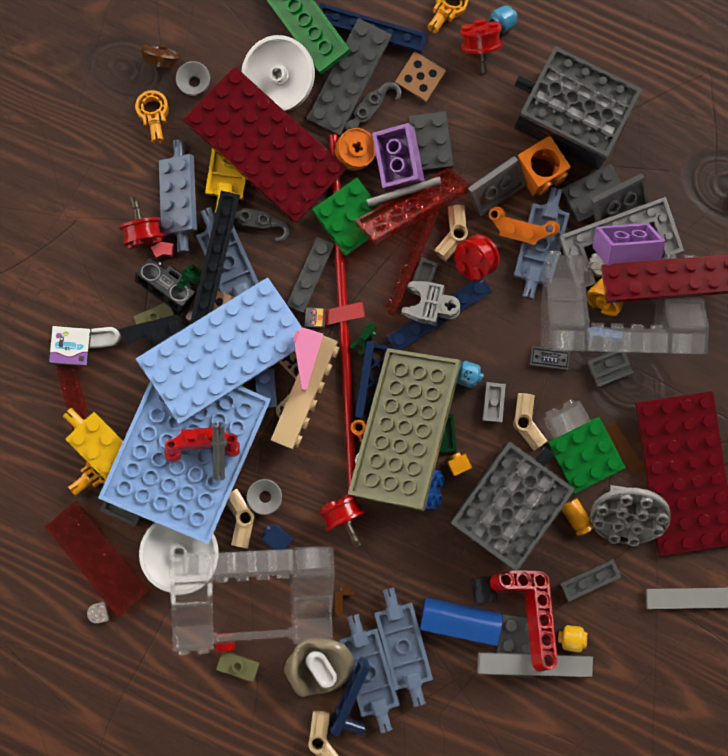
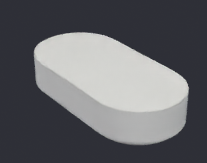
[90,327,121,349]
[306,651,337,688]

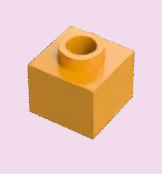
[447,452,472,476]

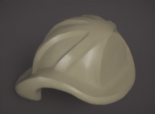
[284,638,354,697]

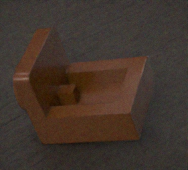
[331,586,355,615]

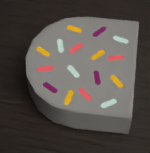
[87,601,110,623]

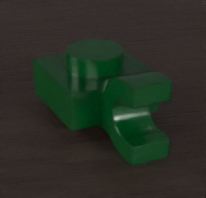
[176,264,202,289]
[350,321,377,356]

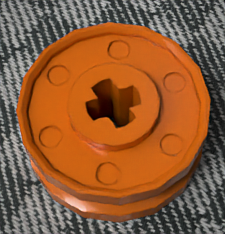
[335,128,376,171]

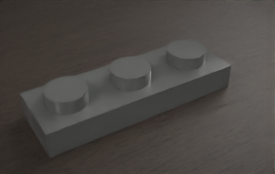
[559,559,621,601]

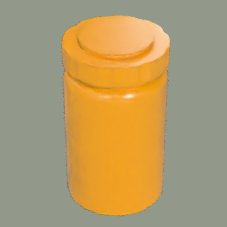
[561,498,594,536]

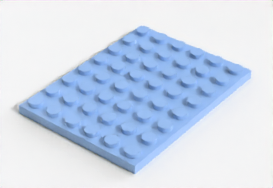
[98,382,271,544]

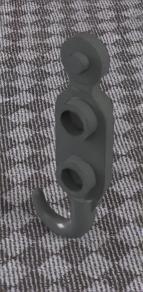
[346,82,402,131]
[235,209,290,241]

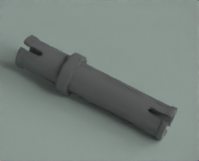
[211,422,227,481]

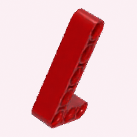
[490,571,557,672]

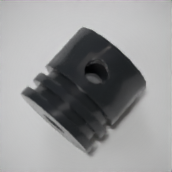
[471,576,498,603]

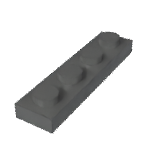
[286,237,335,314]

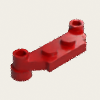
[164,427,240,463]

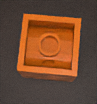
[517,136,571,196]

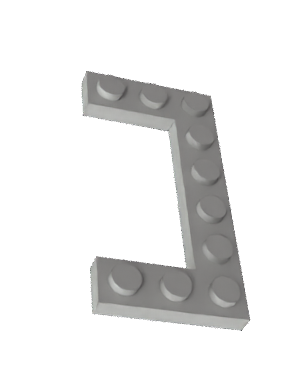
[558,197,684,290]

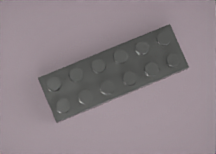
[307,18,392,137]

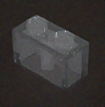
[543,399,591,439]

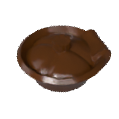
[141,44,182,68]

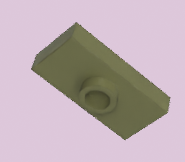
[133,303,174,324]
[216,652,260,682]

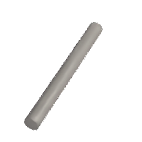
[367,177,441,207]

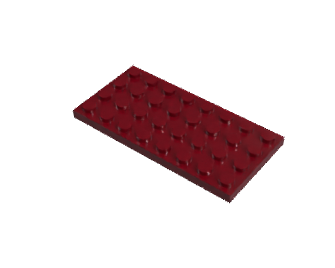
[183,66,347,223]
[635,391,728,556]

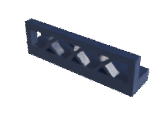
[355,341,389,420]

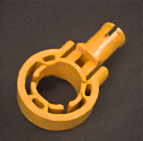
[427,0,468,33]
[135,90,169,144]
[68,462,106,496]

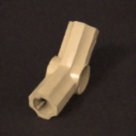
[434,205,468,261]
[513,393,547,451]
[226,489,255,548]
[309,711,339,756]

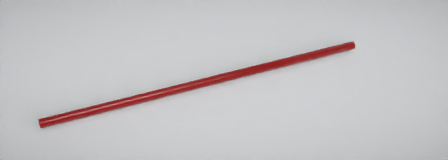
[329,135,356,491]

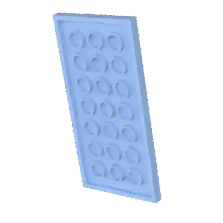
[136,277,301,425]

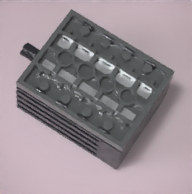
[514,46,642,170]
[447,442,575,571]

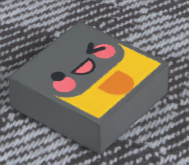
[305,308,326,328]

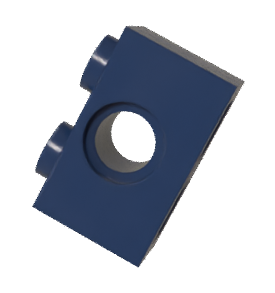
[262,524,295,555]

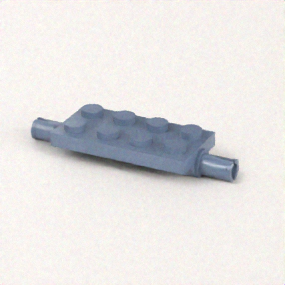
[159,139,197,253]
[513,188,570,300]
[196,208,259,298]
[374,587,433,707]
[340,614,400,733]

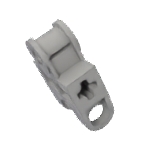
[401,281,460,326]

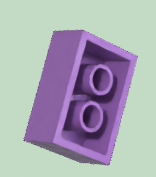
[372,123,425,192]
[592,223,665,266]

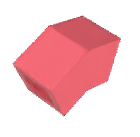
[150,242,174,260]

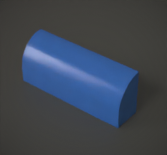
[419,597,502,646]

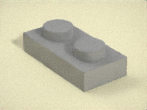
[482,382,506,423]

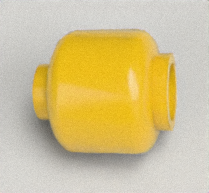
[558,625,588,653]

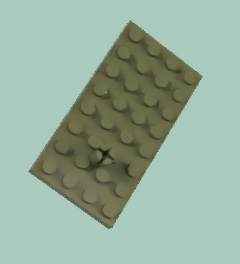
[348,348,462,511]

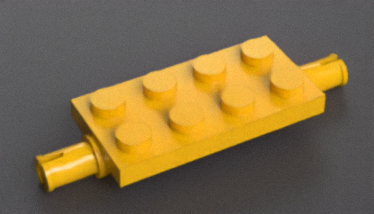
[205,148,246,213]
[63,408,123,480]

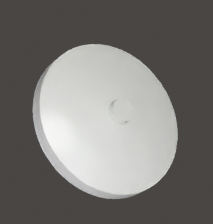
[242,35,315,112]
[139,522,219,593]

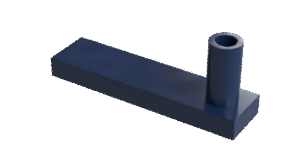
[329,656,370,736]

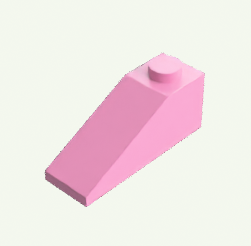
[292,327,323,392]

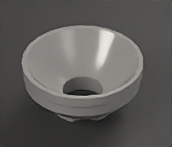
[176,61,210,96]
[247,479,282,515]

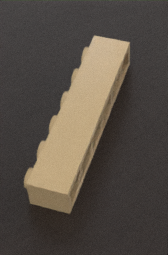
[271,335,340,450]

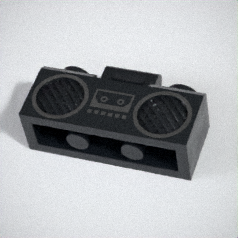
[135,258,196,314]

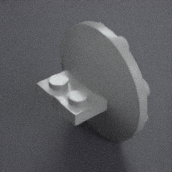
[590,485,671,546]

